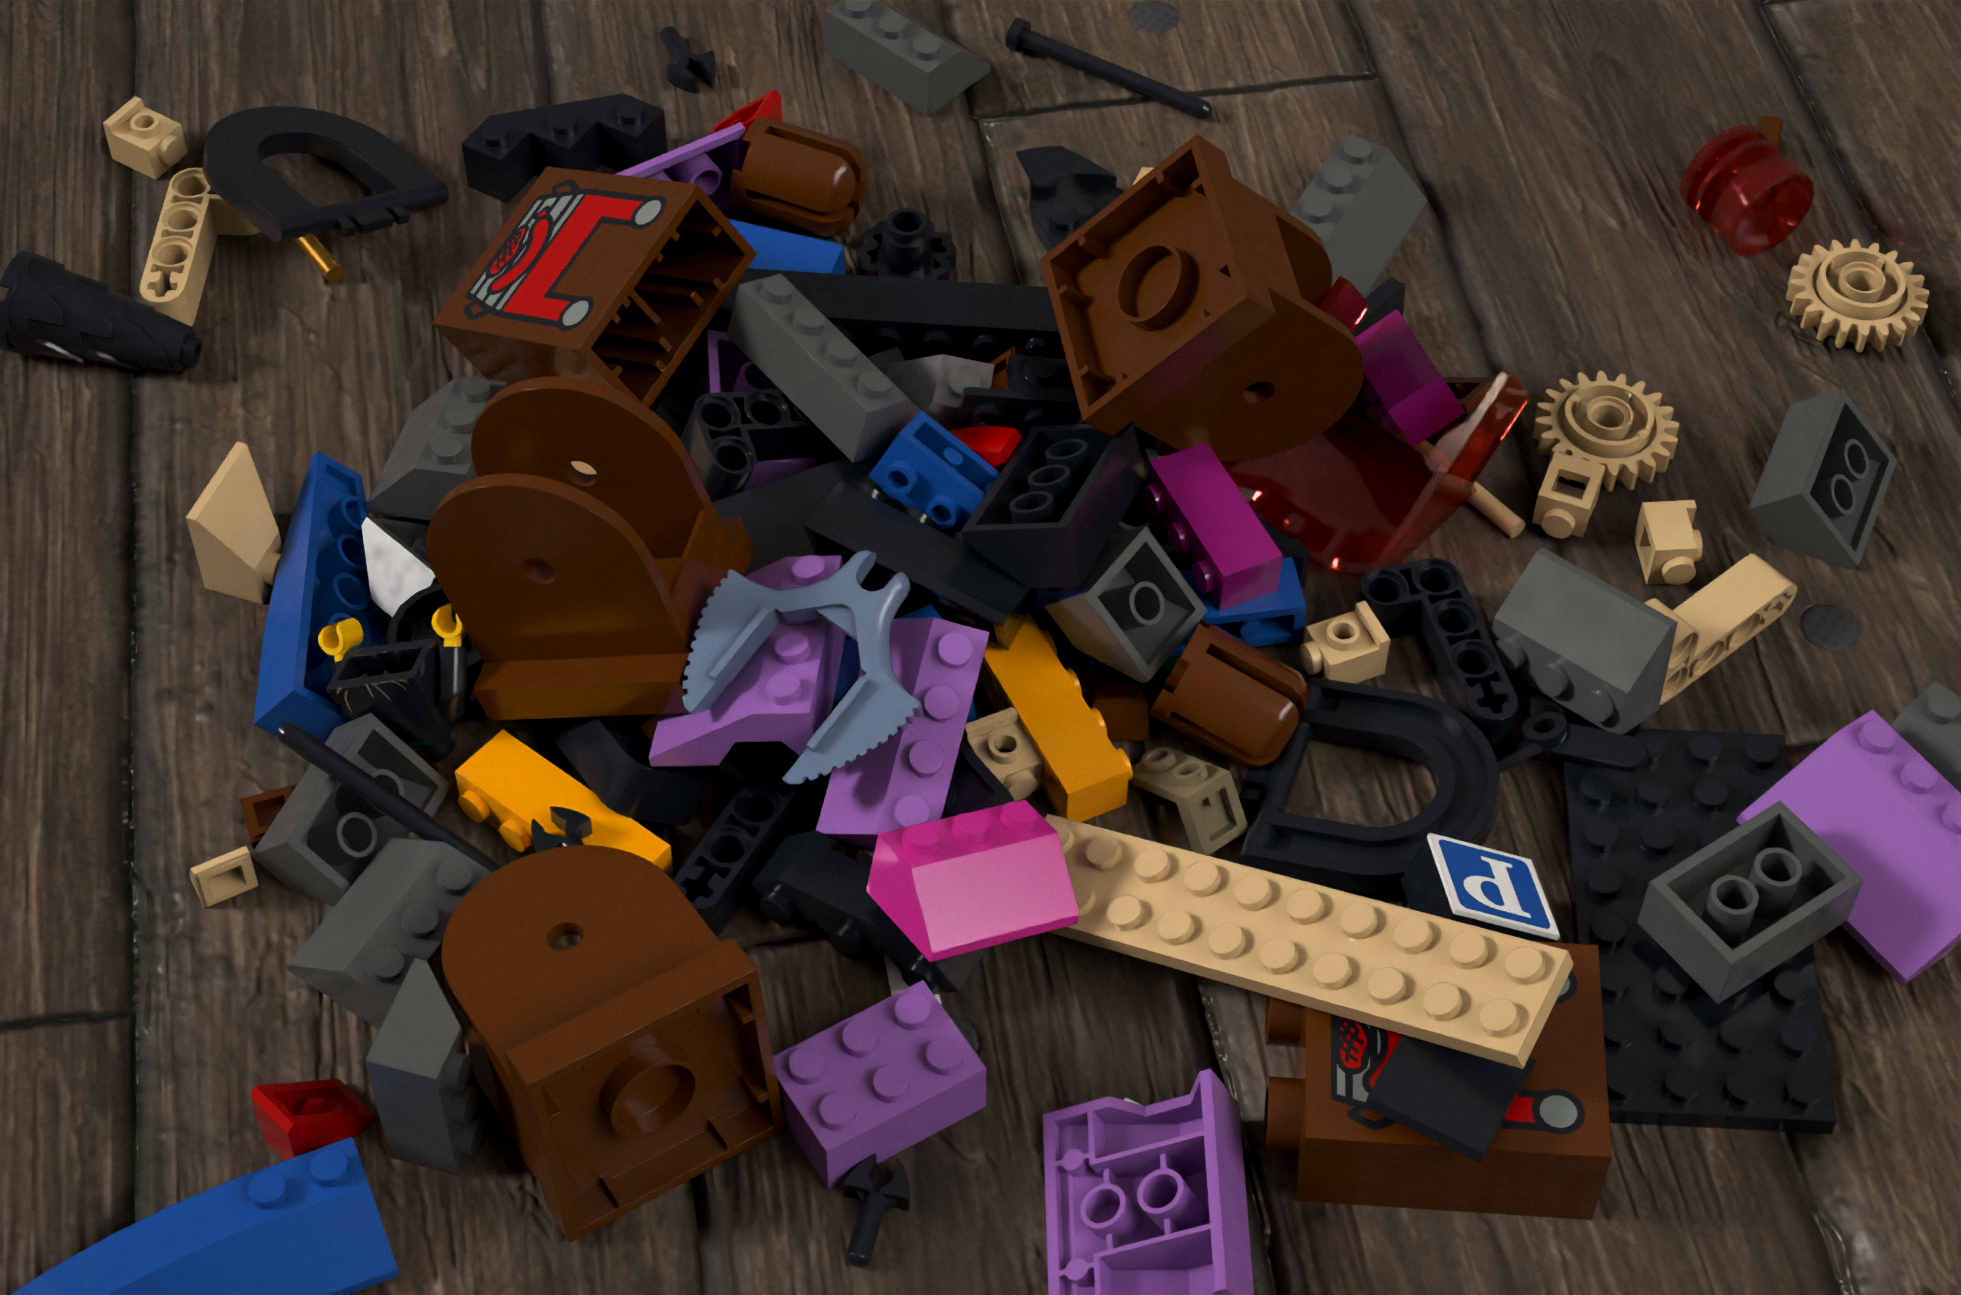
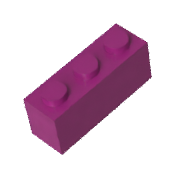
[1355,309,1466,448]
[1143,442,1283,611]

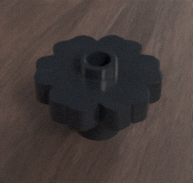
[856,208,957,281]

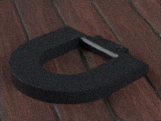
[202,106,449,243]
[1237,677,1500,893]

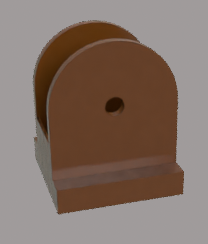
[1040,134,1364,461]
[426,376,755,721]
[441,845,786,1243]

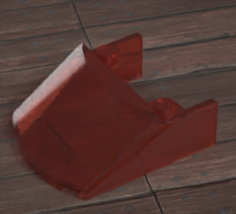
[1220,276,1530,576]

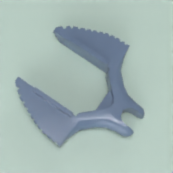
[682,550,923,784]

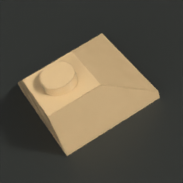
[186,441,283,605]

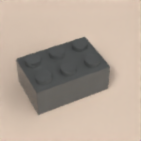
[1637,801,1863,1004]

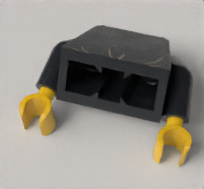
[318,603,467,763]

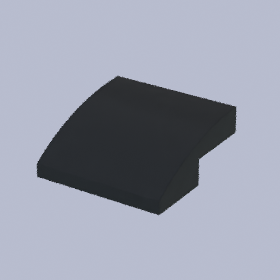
[1364,1035,1536,1163]

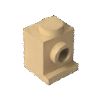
[103,96,188,180]
[1532,451,1606,538]
[1633,500,1702,585]
[1299,601,1390,684]
[963,706,1043,801]

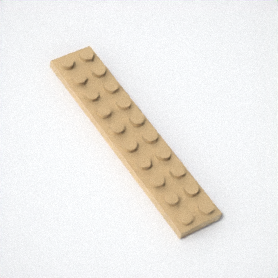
[1045,814,1574,1069]

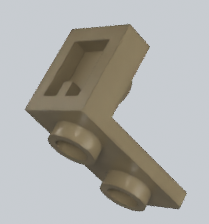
[1128,747,1249,856]

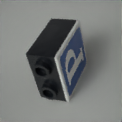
[1400,832,1560,942]

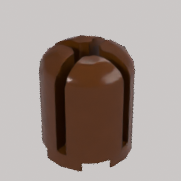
[730,116,868,237]
[1148,619,1308,769]

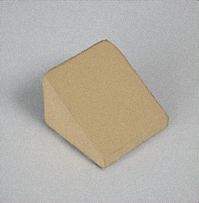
[189,846,259,908]

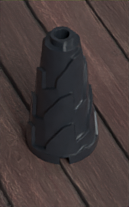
[0,251,202,374]

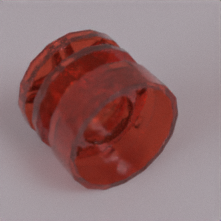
[1680,125,1815,257]

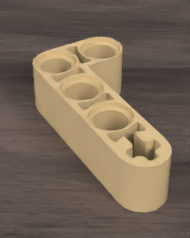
[140,168,261,327]
[1644,553,1798,705]

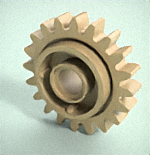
[1786,239,1929,352]
[1532,371,1679,492]

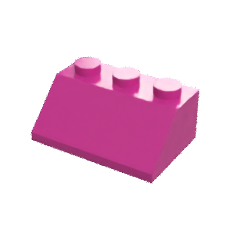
[866,800,1079,962]

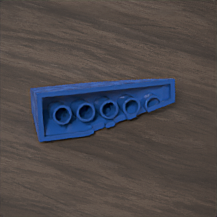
[253,451,388,744]
[10,1137,400,1295]

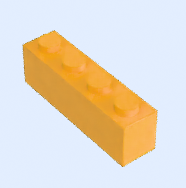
[977,613,1133,822]
[455,729,674,880]

